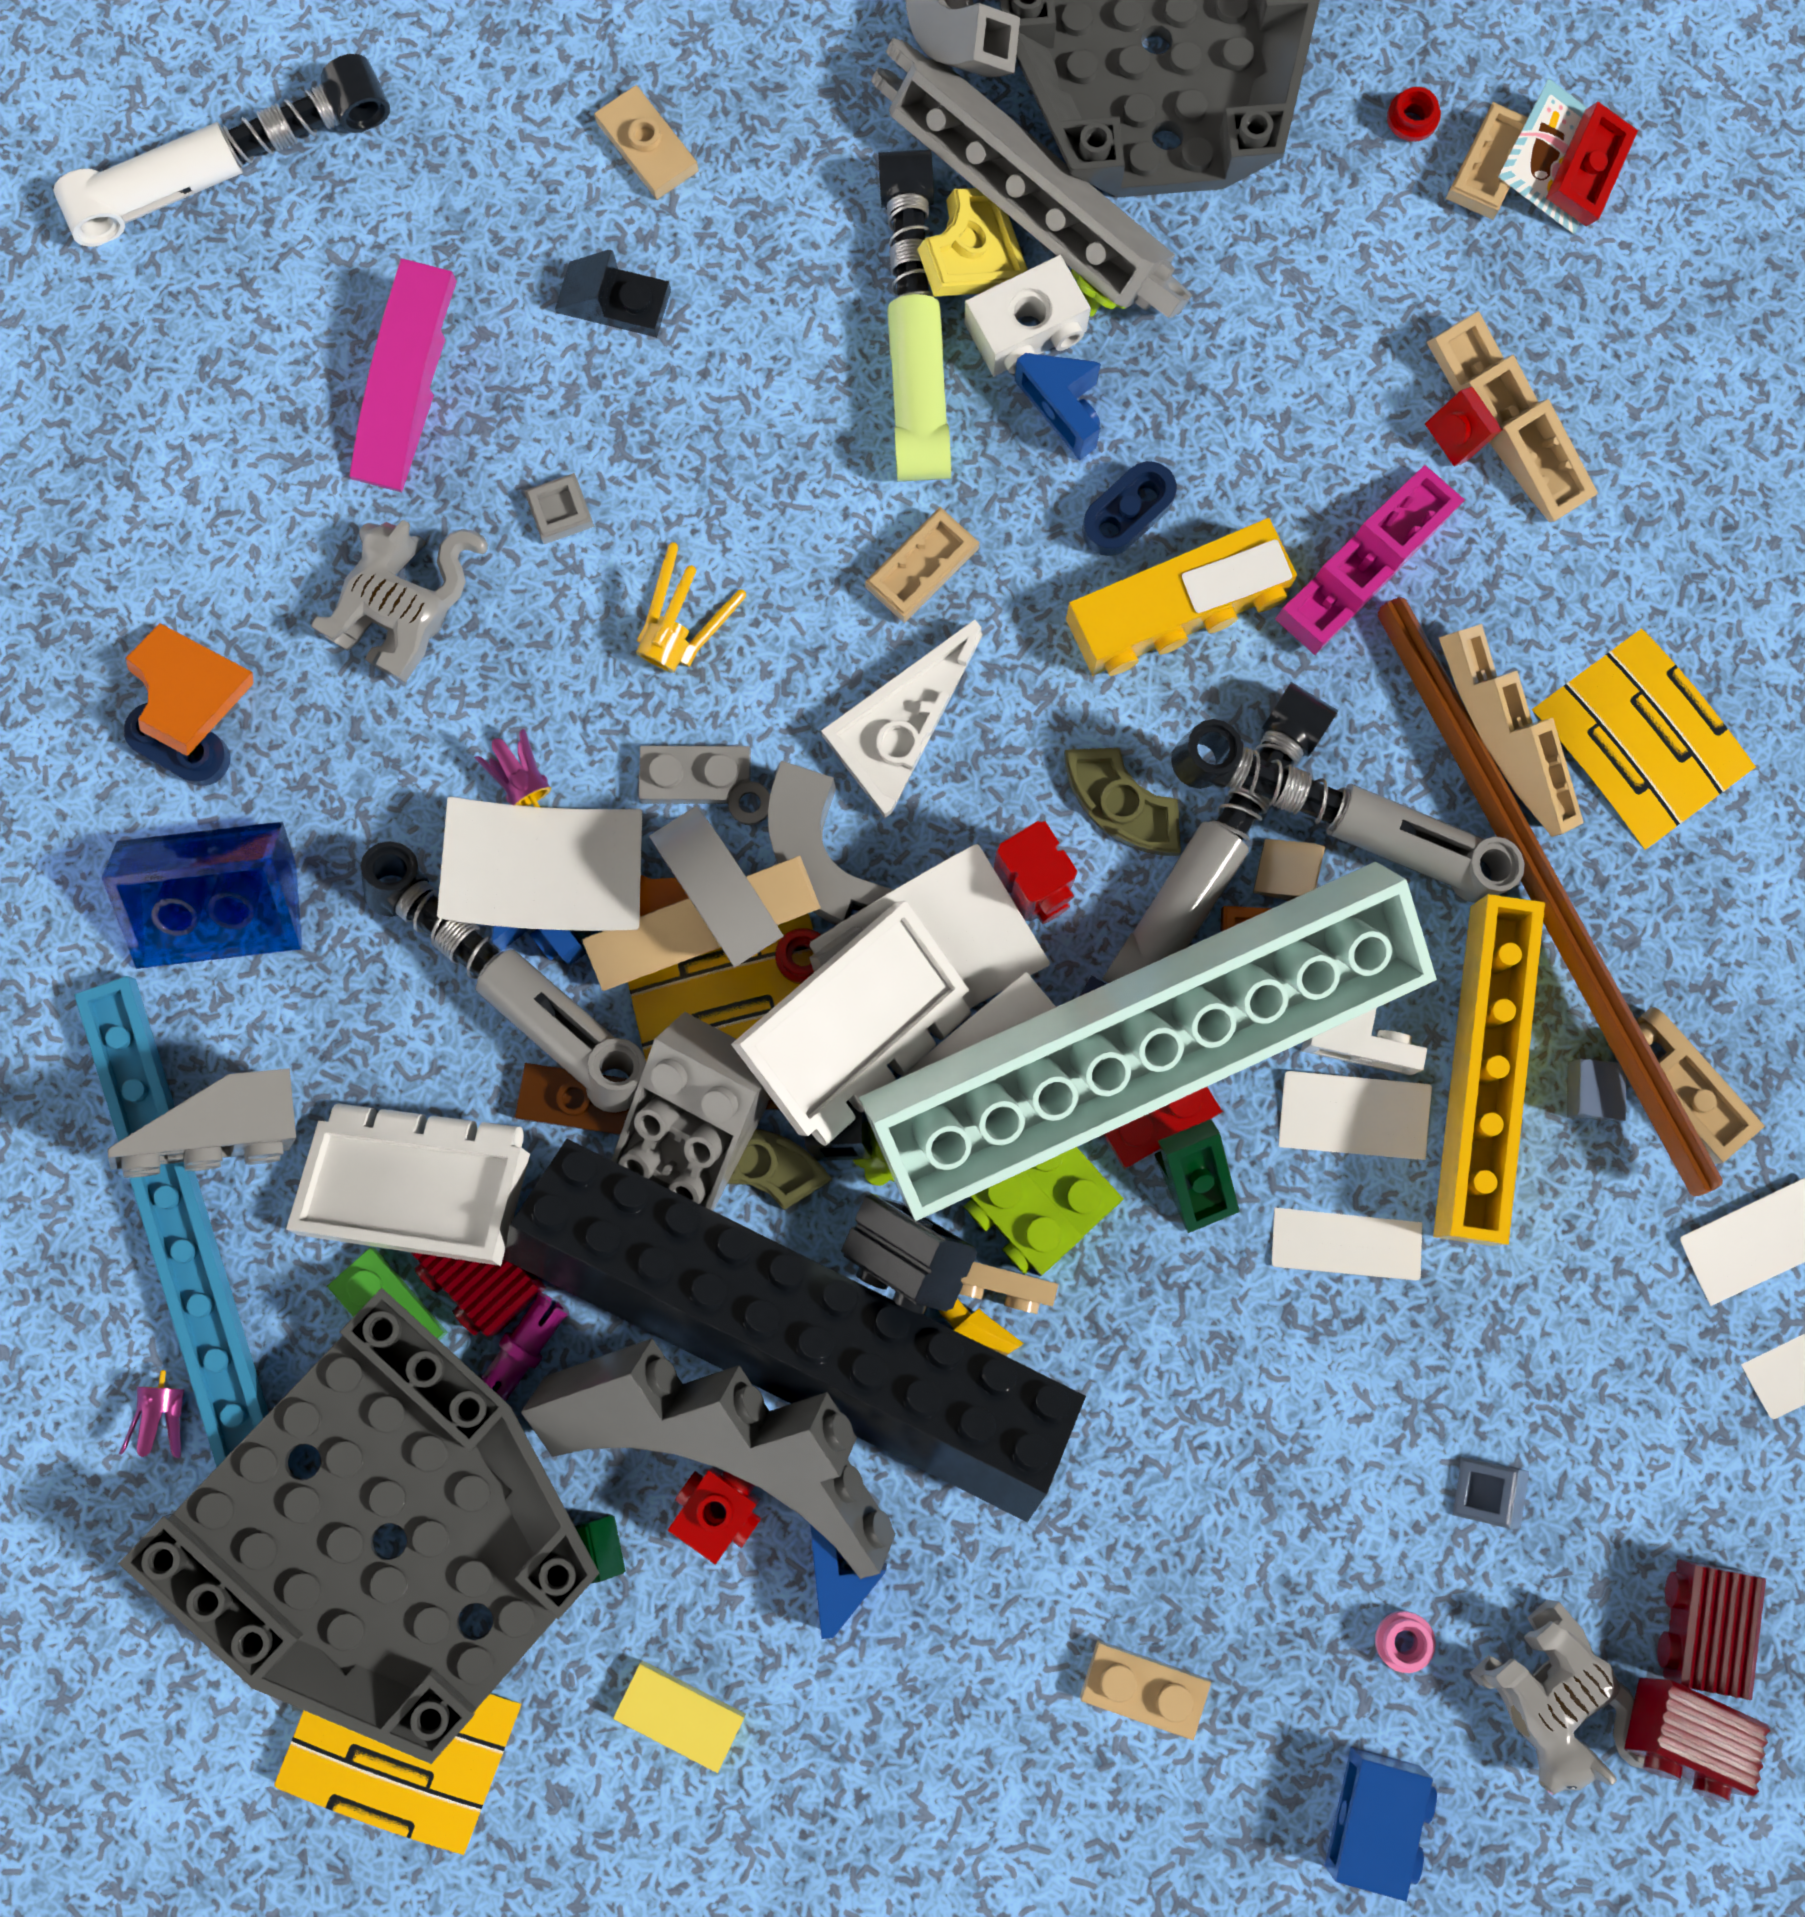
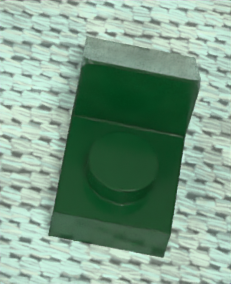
[1154,1119,1240,1233]

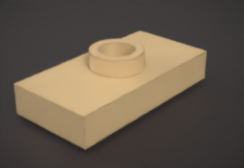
[594,85,699,200]
[1445,102,1528,220]
[865,507,979,623]

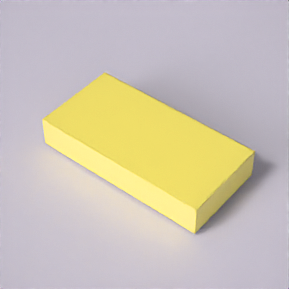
[613,1660,746,1773]

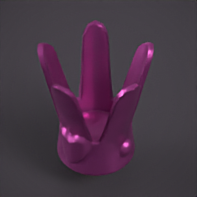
[474,728,551,807]
[118,1370,185,1458]

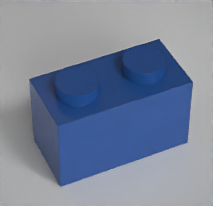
[1324,1747,1437,1902]

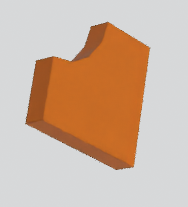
[126,623,254,756]

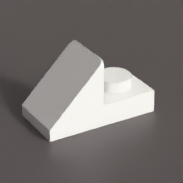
[1301,1008,1428,1076]

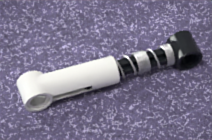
[53,54,390,247]

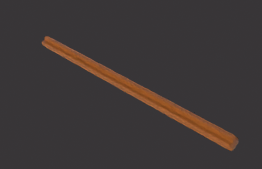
[1378,597,1723,1197]

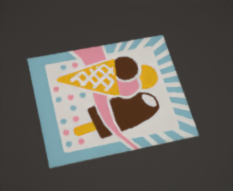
[1498,78,1587,234]

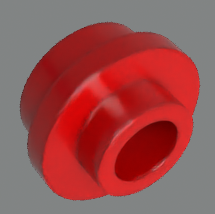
[1387,87,1441,142]
[775,928,821,984]

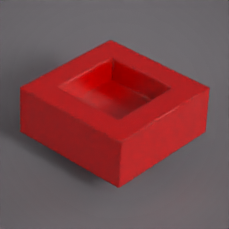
[1424,386,1502,467]

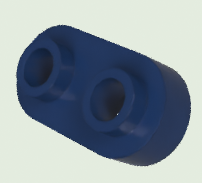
[1082,461,1177,556]
[124,703,230,786]

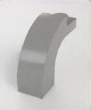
[906,0,1020,78]
[768,761,893,925]
[649,806,783,968]

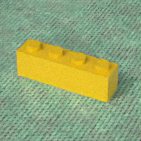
[1066,518,1297,676]

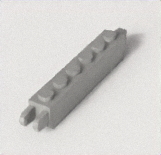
[871,38,1192,318]

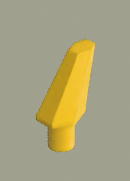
[938,1298,1024,1356]

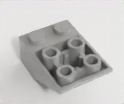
[612,1012,770,1211]
[108,1068,296,1178]

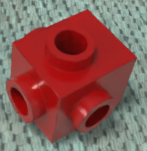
[668,1466,762,1565]

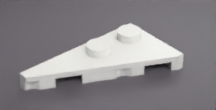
[821,620,983,818]

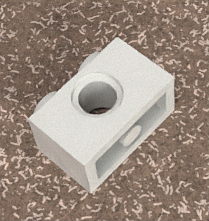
[964,254,1091,377]

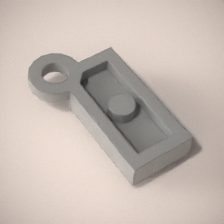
[639,746,770,825]

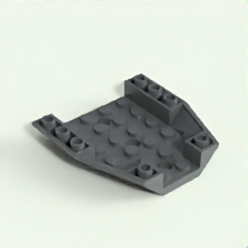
[1000,0,1320,198]
[118,1288,599,1764]

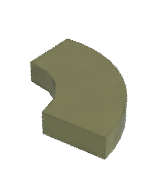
[1064,748,1181,856]
[727,1129,833,1210]

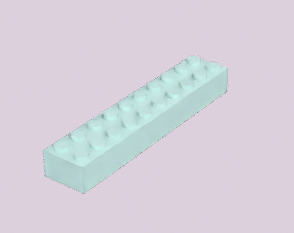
[858,861,1437,1222]

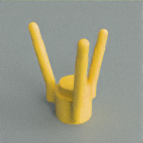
[636,542,746,673]

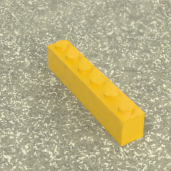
[1433,894,1545,1246]

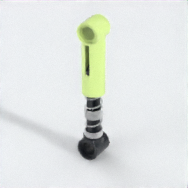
[878,149,951,482]

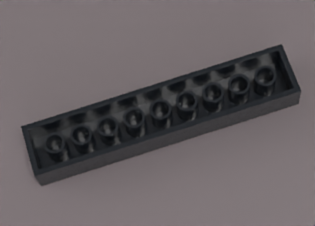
[504,1139,1086,1522]

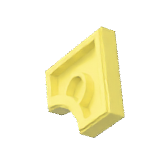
[917,188,1028,297]

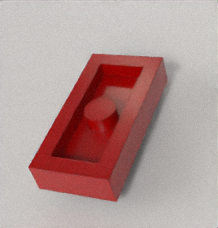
[1546,102,1638,226]
[1103,1086,1223,1170]

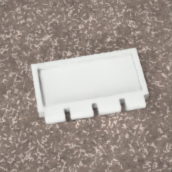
[731,901,971,1146]
[286,1103,530,1266]

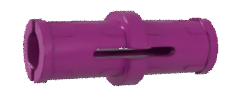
[481,1292,569,1402]

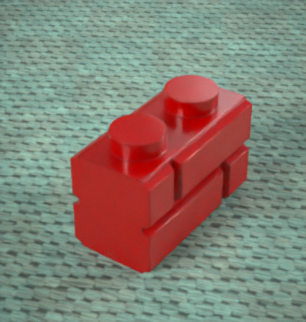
[994,821,1078,924]

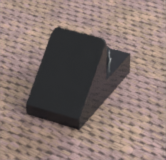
[555,250,671,338]

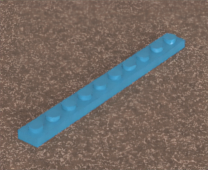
[74,976,269,1467]

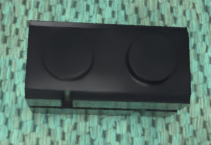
[841,1194,978,1314]

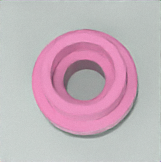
[1375,1611,1436,1673]

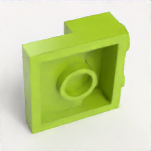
[963,1147,1124,1276]

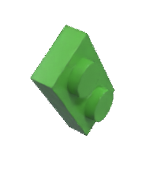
[327,1247,448,1340]

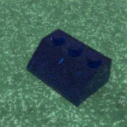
[101,821,302,969]

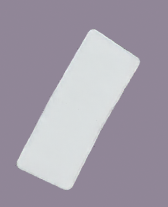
[1182,540,1292,613]

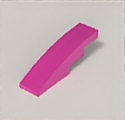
[349,258,457,493]
[1275,465,1465,655]

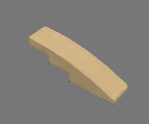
[1426,311,1598,523]
[1439,624,1584,837]
[582,856,820,991]

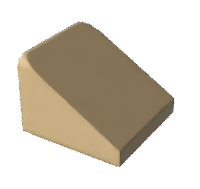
[1253,839,1325,901]

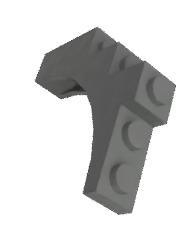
[521,1338,896,1579]

